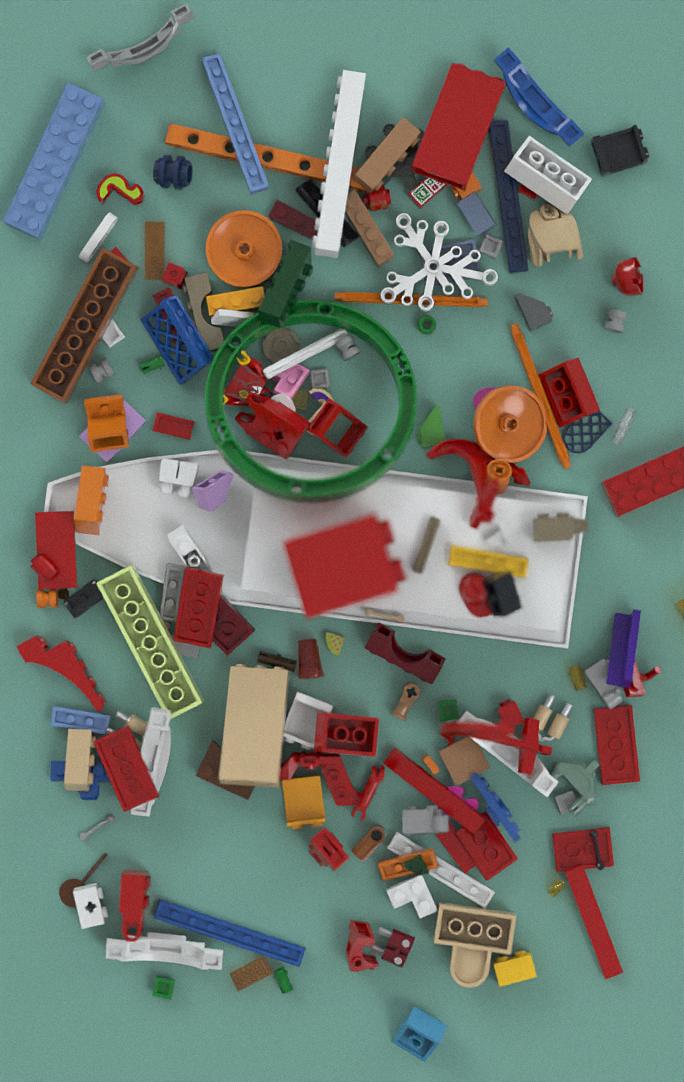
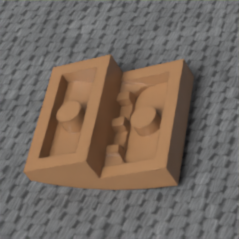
[439,736,490,786]

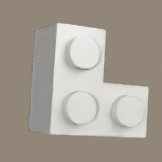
[386,874,438,918]

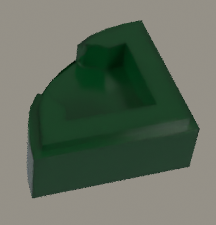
[403,854,429,875]

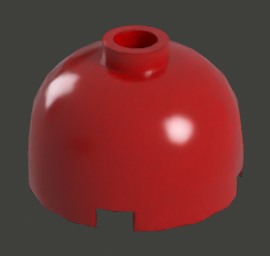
[612,257,644,296]

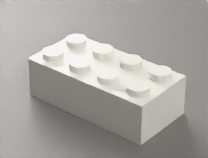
[504,136,592,215]

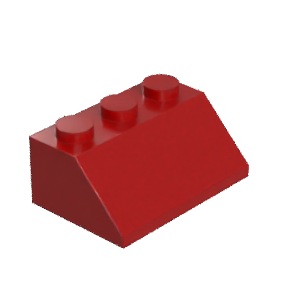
[538,357,600,428]

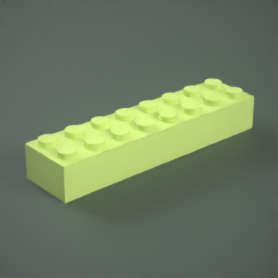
[97,564,204,719]

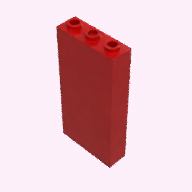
[411,63,506,191]

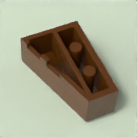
[196,740,255,800]

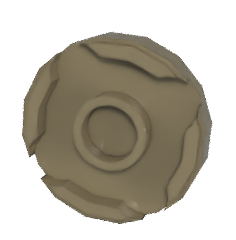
[263,328,300,364]

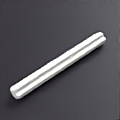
[263,329,348,379]

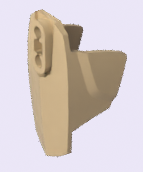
[528,204,583,266]

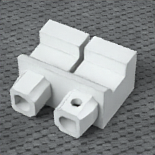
[159,458,199,498]

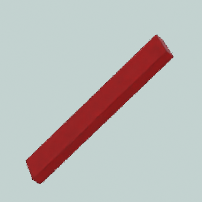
[383,747,487,834]
[564,864,623,980]

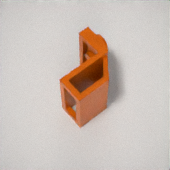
[84,394,129,452]

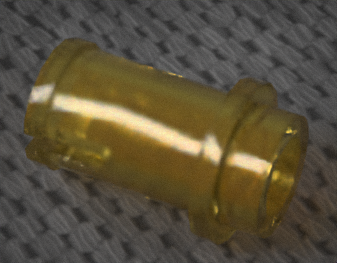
[568,665,587,691]

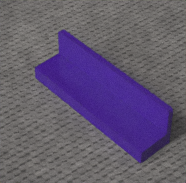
[606,609,641,688]

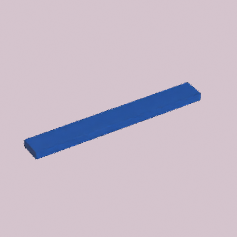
[154,899,306,967]

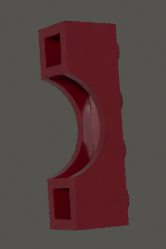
[365,622,446,685]

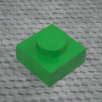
[437,699,459,721]
[152,976,175,1000]

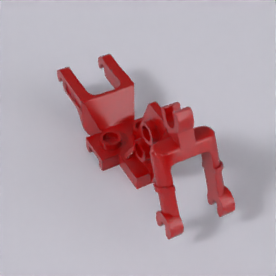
[280,751,385,821]

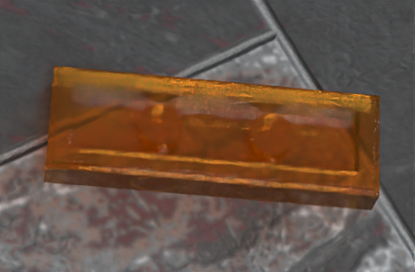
[145,222,165,280]

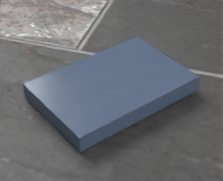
[419,239,481,286]

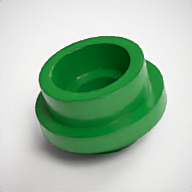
[417,315,436,335]

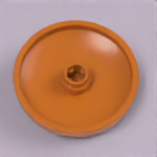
[206,210,282,288]
[473,385,547,463]

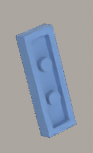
[50,706,111,735]

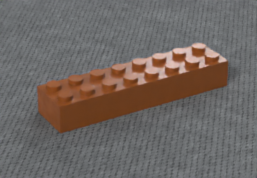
[30,248,139,403]

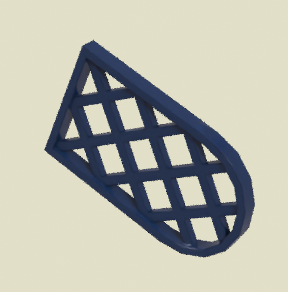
[563,411,613,454]

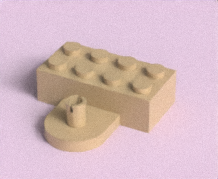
[433,902,516,988]

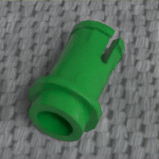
[140,355,165,374]
[273,967,293,994]

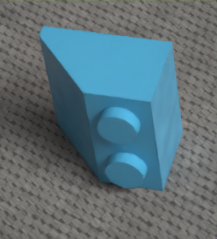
[392,1006,447,1062]

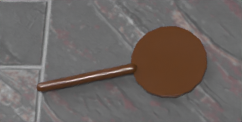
[59,853,107,907]

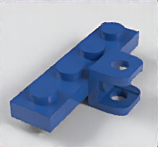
[50,761,110,800]
[470,773,521,842]

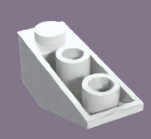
[167,525,213,572]

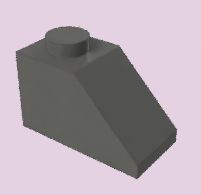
[514,293,554,332]

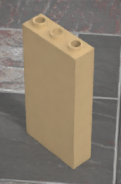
[219,664,289,788]

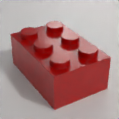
[313,712,379,757]

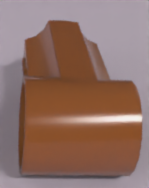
[352,825,386,862]

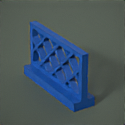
[141,295,214,385]

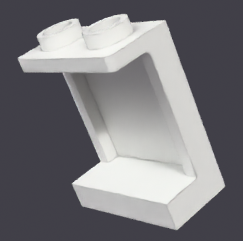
[283,691,333,751]

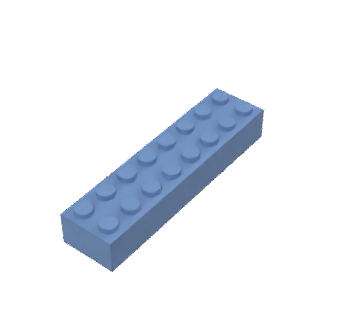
[3,83,105,241]

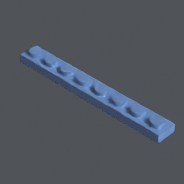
[202,53,269,195]

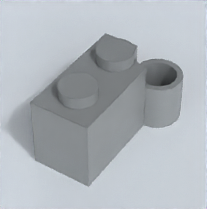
[583,658,624,710]
[402,806,449,835]

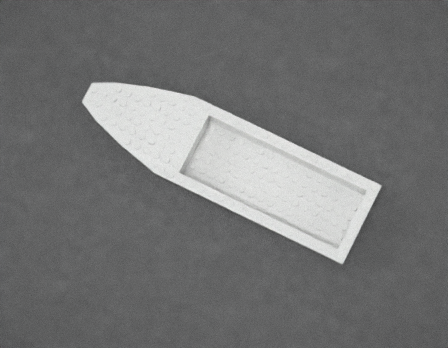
[44,450,588,649]

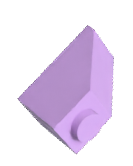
[192,470,233,511]

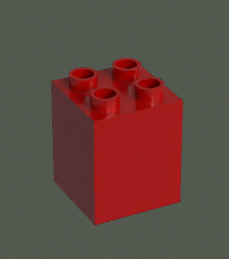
[283,513,407,619]

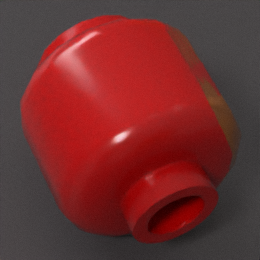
[363,185,391,212]

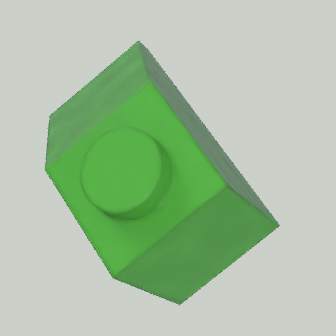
[416,406,445,448]

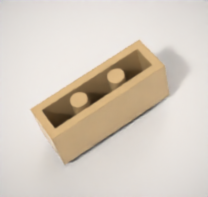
[64,729,96,791]

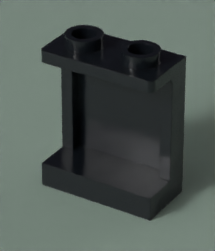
[591,125,649,177]

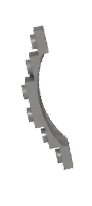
[86,3,195,71]

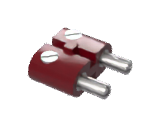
[370,927,415,968]

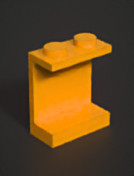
[282,775,325,829]

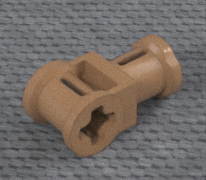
[391,682,420,721]

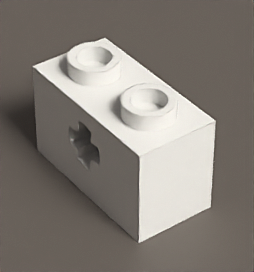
[73,883,108,929]

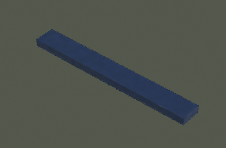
[489,120,528,274]

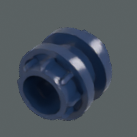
[153,155,193,190]

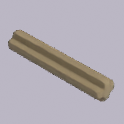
[413,517,440,574]

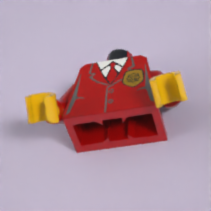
[223,351,273,406]

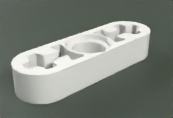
[79,212,118,263]

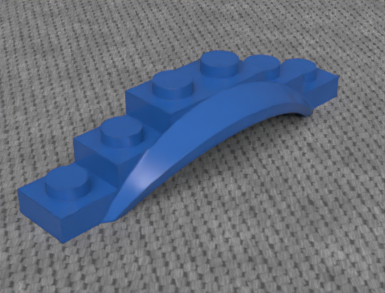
[494,47,584,147]

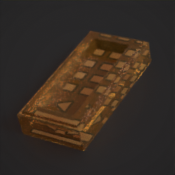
[230,956,273,991]

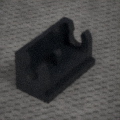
[64,579,104,619]

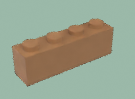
[353,117,421,193]
[345,190,395,268]

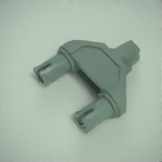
[549,760,600,817]

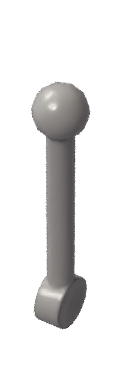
[80,815,115,840]

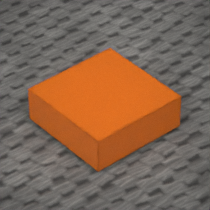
[422,754,440,775]

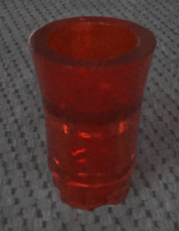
[297,639,325,680]

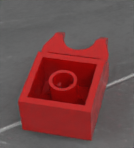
[235,392,311,460]
[119,869,151,942]

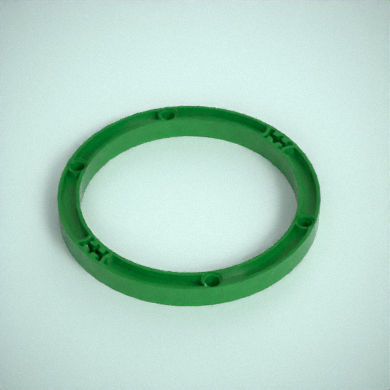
[205,300,417,503]

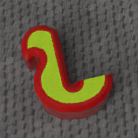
[96,173,145,205]

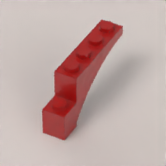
[16,635,106,712]

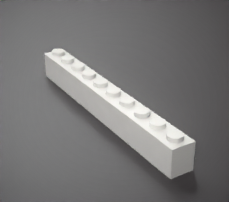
[312,70,366,258]

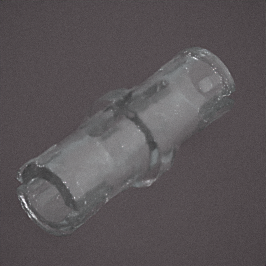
[610,406,638,446]

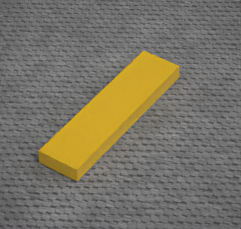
[448,546,529,578]

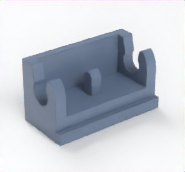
[457,192,496,236]

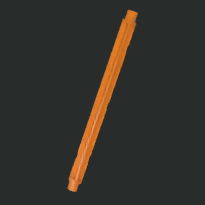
[334,291,487,308]
[510,323,572,469]

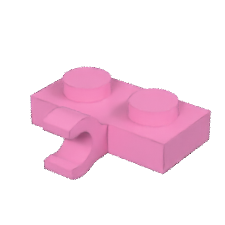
[270,364,309,400]

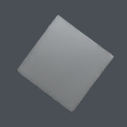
[479,234,503,259]
[309,368,331,389]
[554,790,577,815]

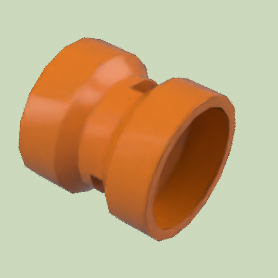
[36,589,58,609]

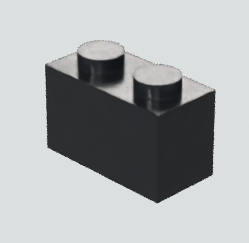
[482,572,522,617]

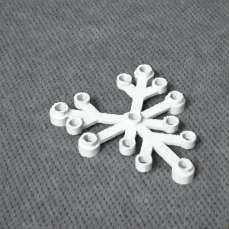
[381,213,498,311]

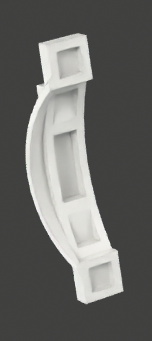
[130,708,171,817]
[458,710,558,797]
[106,932,223,970]

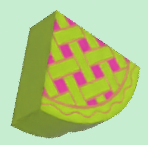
[326,632,345,656]

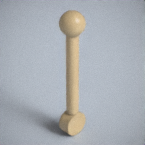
[365,608,404,623]

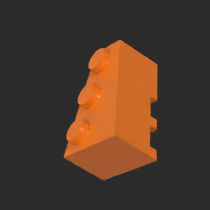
[74,465,109,535]

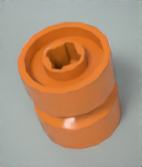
[486,459,512,494]

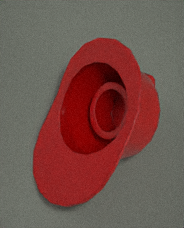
[459,572,492,618]

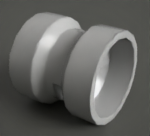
[604,309,627,333]
[335,335,361,361]
[89,358,115,383]

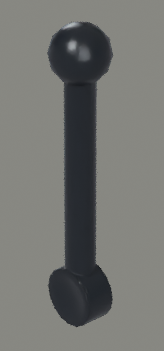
[590,830,604,870]

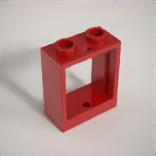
[307,399,368,458]

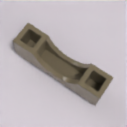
[182,272,224,352]

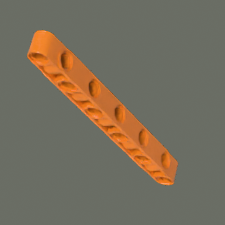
[165,124,366,192]

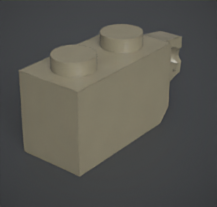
[533,513,589,542]

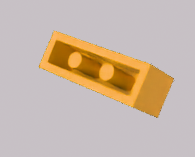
[206,286,265,318]

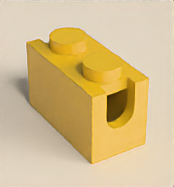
[492,950,537,987]

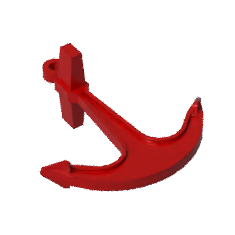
[426,439,531,529]
[439,718,552,775]

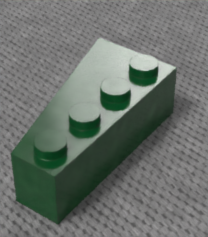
[258,239,313,328]

